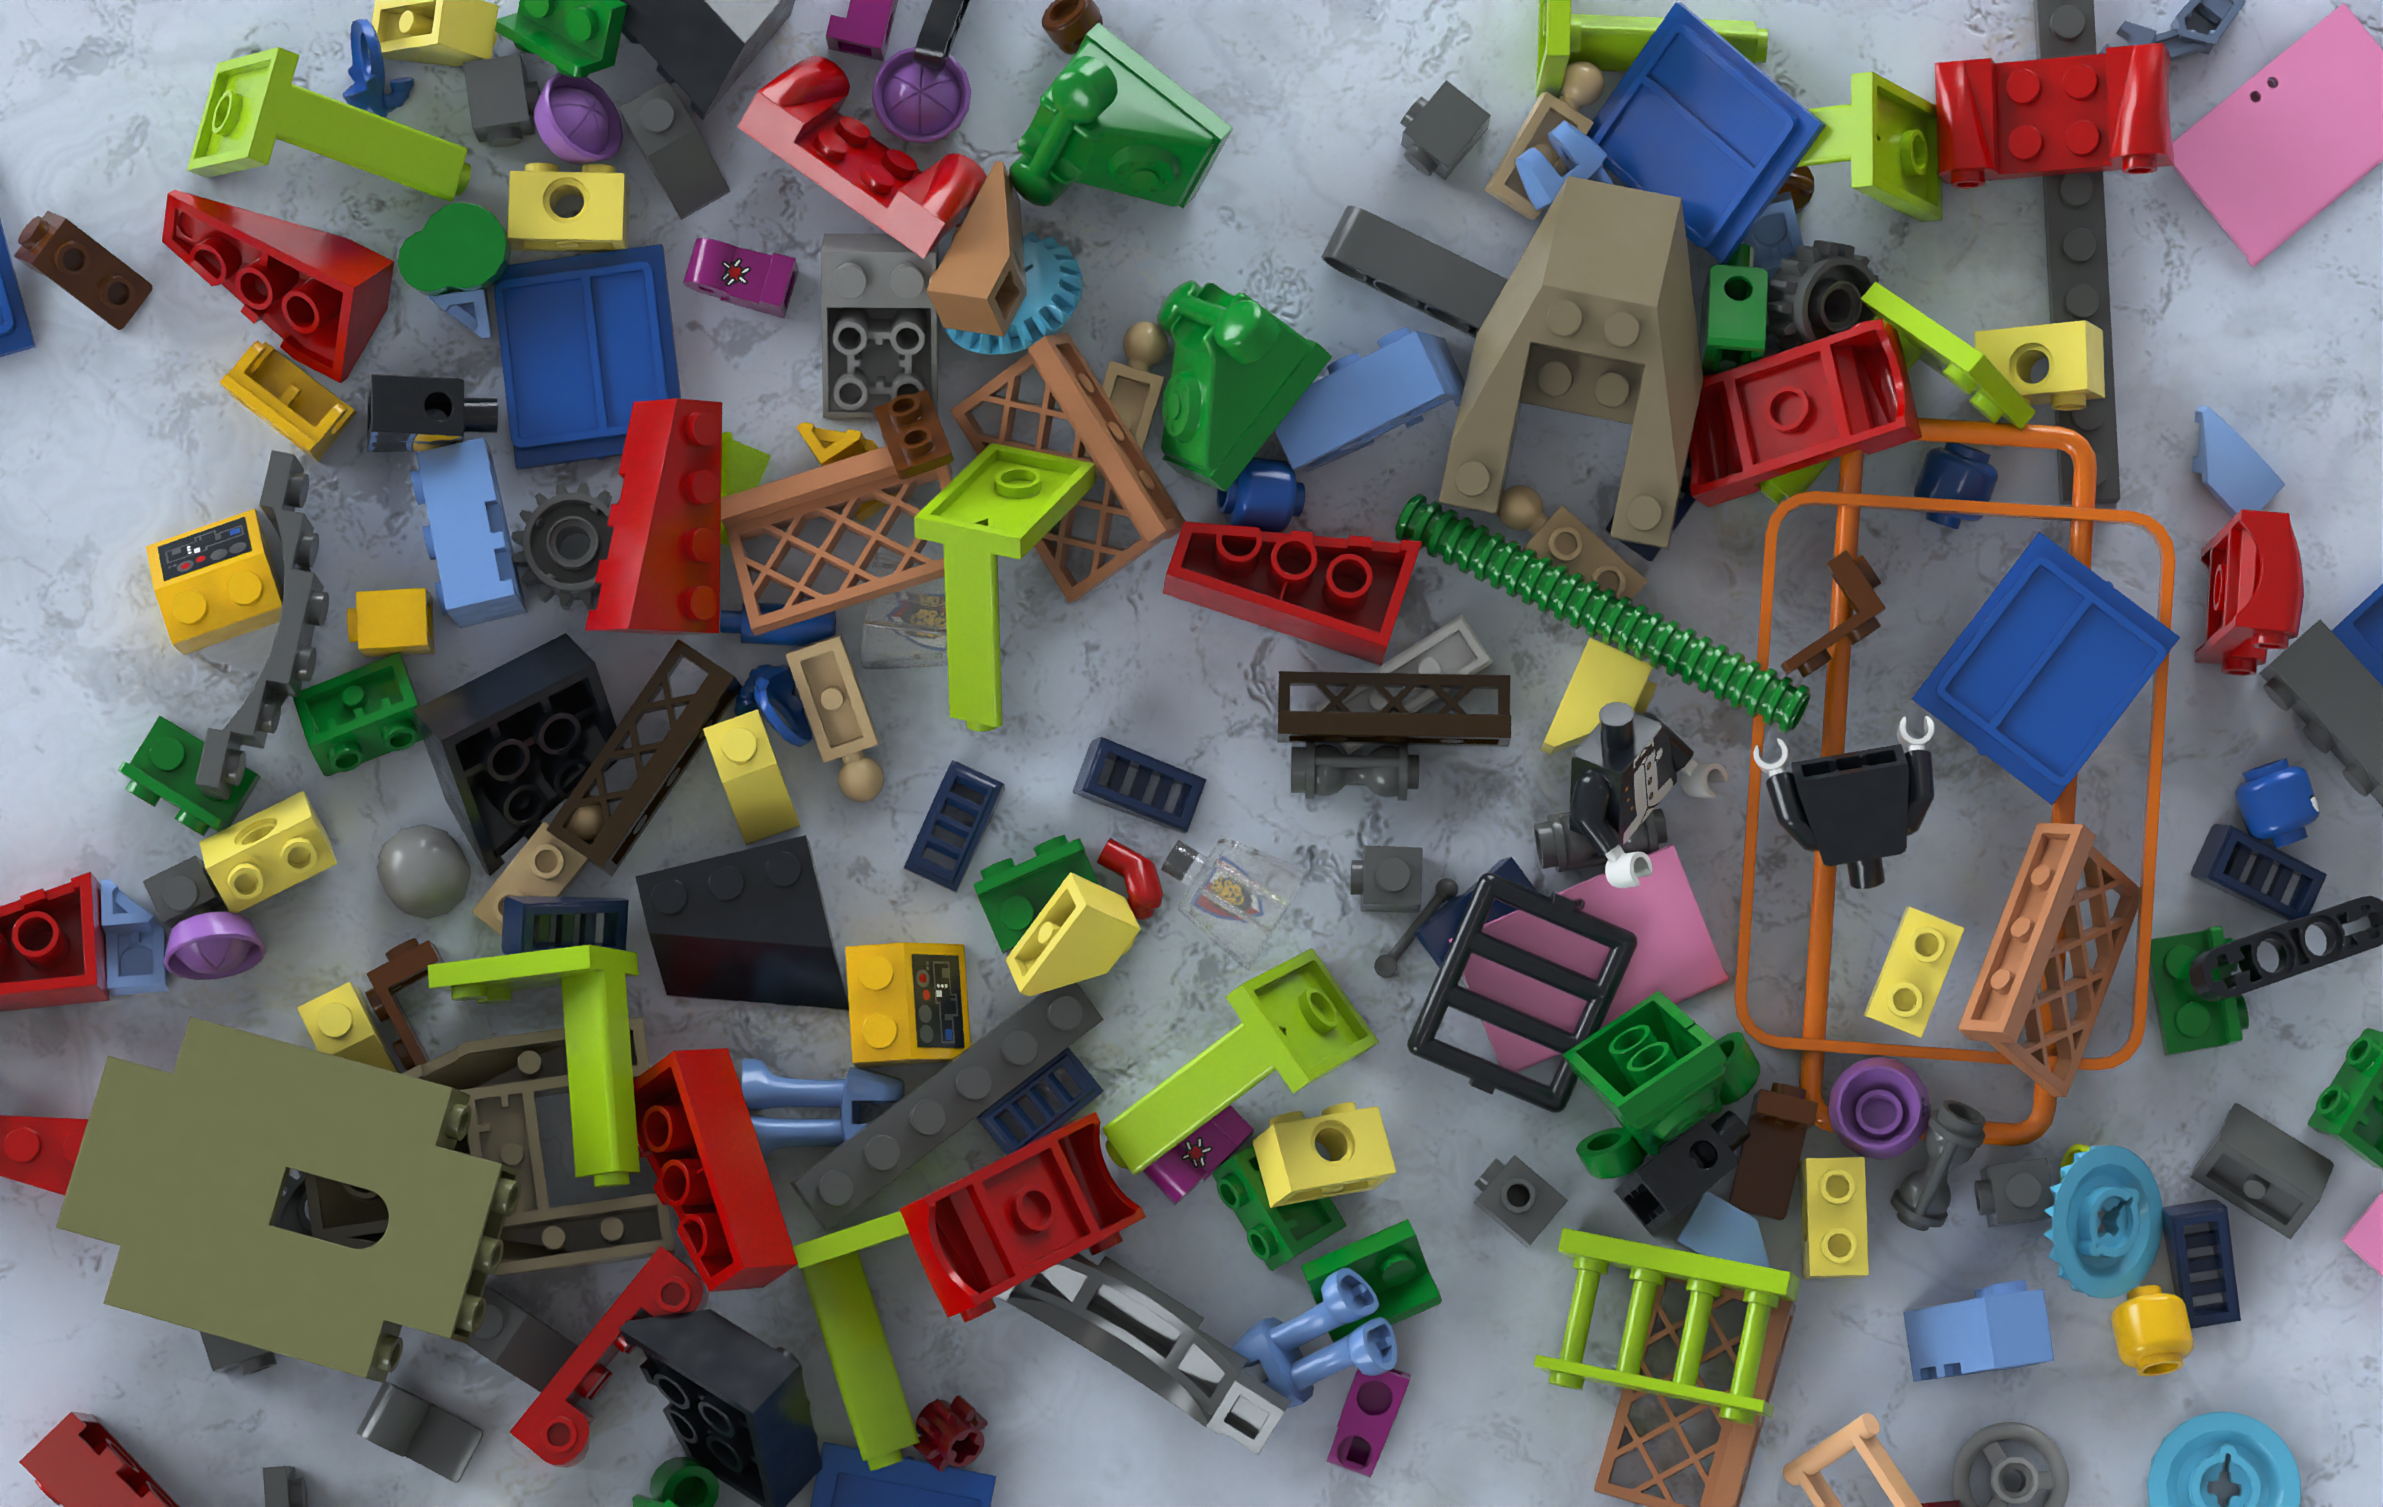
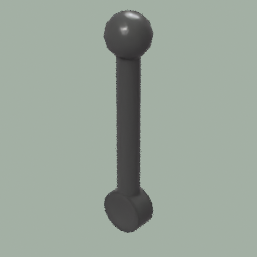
[1374,878,1458,978]

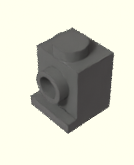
[143,855,229,929]

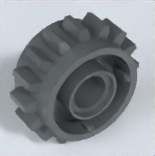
[1767,240,1879,351]
[511,483,614,610]

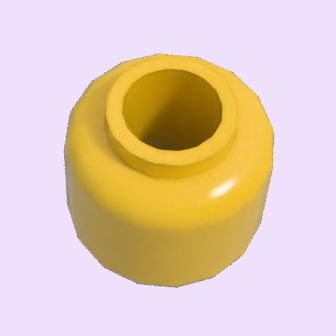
[2111,1285,2194,1376]

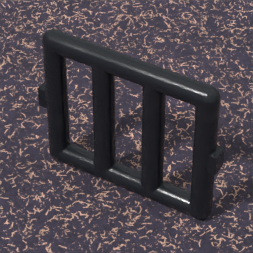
[1407,873,1637,1113]

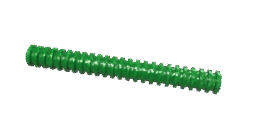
[1395,493,1811,734]

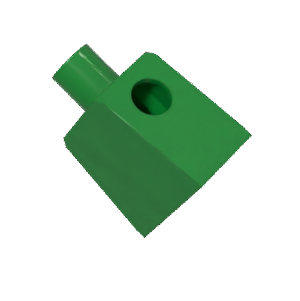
[1699,243,1768,376]

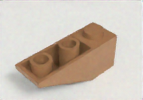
[926,161,1027,337]

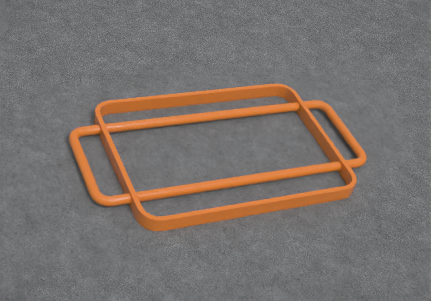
[1734,418,2175,1146]

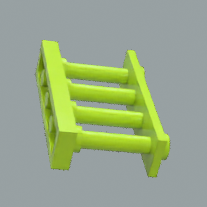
[1534,1228,1801,1425]

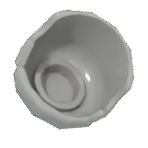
[377,824,471,919]

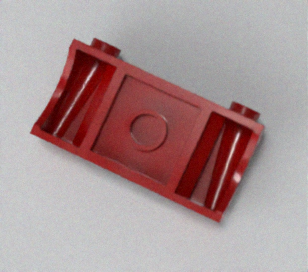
[1935,43,2174,189]
[737,56,987,259]
[1689,318,1922,507]
[2194,509,2304,676]
[899,1112,1146,1323]
[509,1245,709,1468]

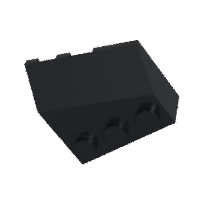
[620,0,795,121]
[413,633,624,876]
[635,835,849,1011]
[619,1309,823,1507]

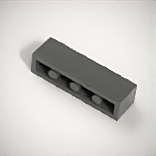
[2259,619,2383,817]

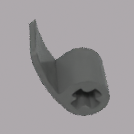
[357,1381,483,1483]

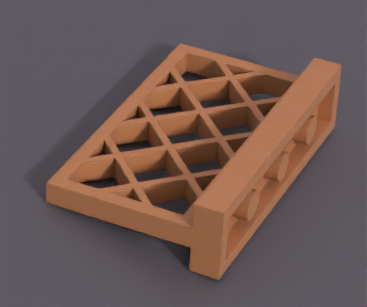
[950,333,1185,603]
[721,446,953,636]
[1958,823,2140,1098]
[1594,1277,1796,1507]

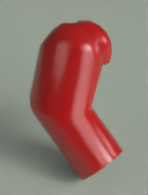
[1096,838,1164,920]

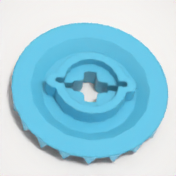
[938,232,1083,355]
[2043,1145,2163,1299]
[2146,1412,2301,1507]

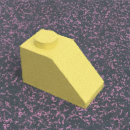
[368,0,499,66]
[1540,637,1657,755]
[703,709,800,846]
[1005,872,1141,997]
[297,982,401,1074]

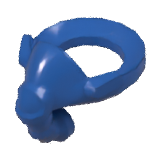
[342,19,415,118]
[734,664,812,747]

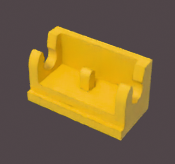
[219,341,357,462]

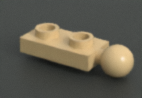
[1484,61,1604,220]
[1085,321,1168,482]
[1499,485,1648,599]
[785,633,884,802]
[471,794,604,936]

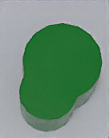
[397,202,511,296]

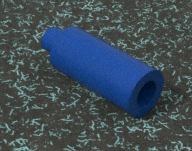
[720,602,836,646]

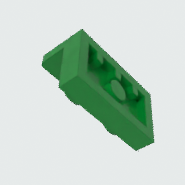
[495,0,627,78]
[292,652,423,776]
[117,715,261,837]
[973,835,1099,954]
[2149,926,2249,1056]
[2308,1028,2383,1170]
[1212,1145,1347,1271]
[1301,1219,1442,1343]

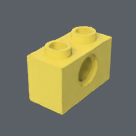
[507,163,630,252]
[1974,320,2105,411]
[199,790,337,913]
[1863,906,1965,1038]
[1252,1102,1397,1208]
[1799,1157,1869,1279]

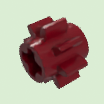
[913,1395,988,1472]

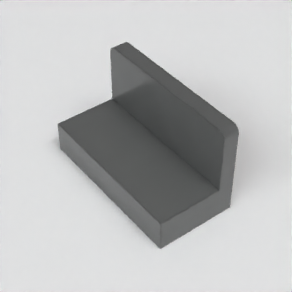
[2190,1103,2334,1239]

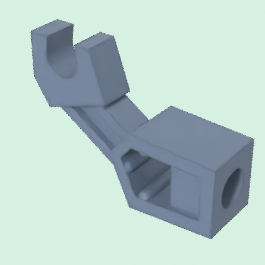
[2099,0,2246,62]

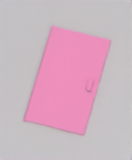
[2172,3,2383,266]
[1449,844,1729,1072]

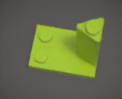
[1536,0,1768,98]
[187,47,471,202]
[1796,71,1942,222]
[1760,281,2036,505]
[914,443,1096,732]
[427,945,640,1188]
[1102,948,1379,1175]
[793,1211,920,1471]

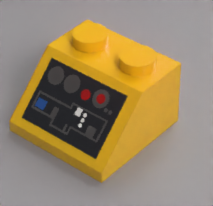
[146,509,284,655]
[845,942,971,1068]

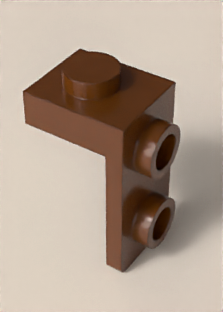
[14,211,153,330]
[873,389,954,480]
[1780,550,1886,678]
[365,938,444,1071]
[1729,1082,1818,1221]

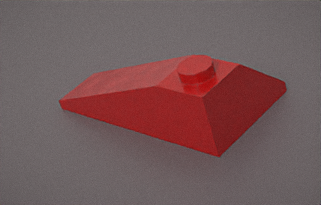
[162,189,394,383]

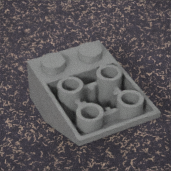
[820,234,939,418]

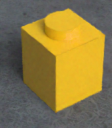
[347,588,435,658]

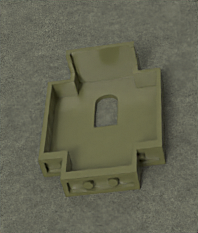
[56,1016,521,1383]

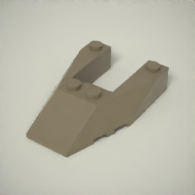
[1439,176,1704,550]
[304,1017,675,1276]

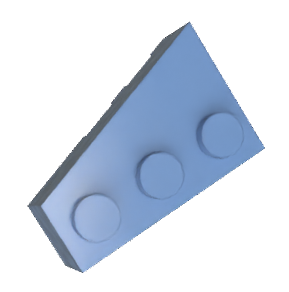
[1275,327,1465,472]
[410,437,527,628]
[1903,1280,2054,1382]

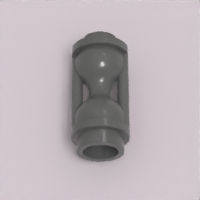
[1291,741,1419,801]
[1534,808,1668,872]
[1890,1100,1986,1231]

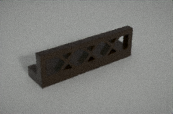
[546,639,742,877]
[1277,671,1511,747]

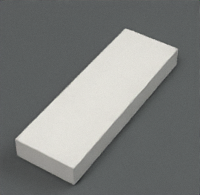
[1317,614,1493,756]

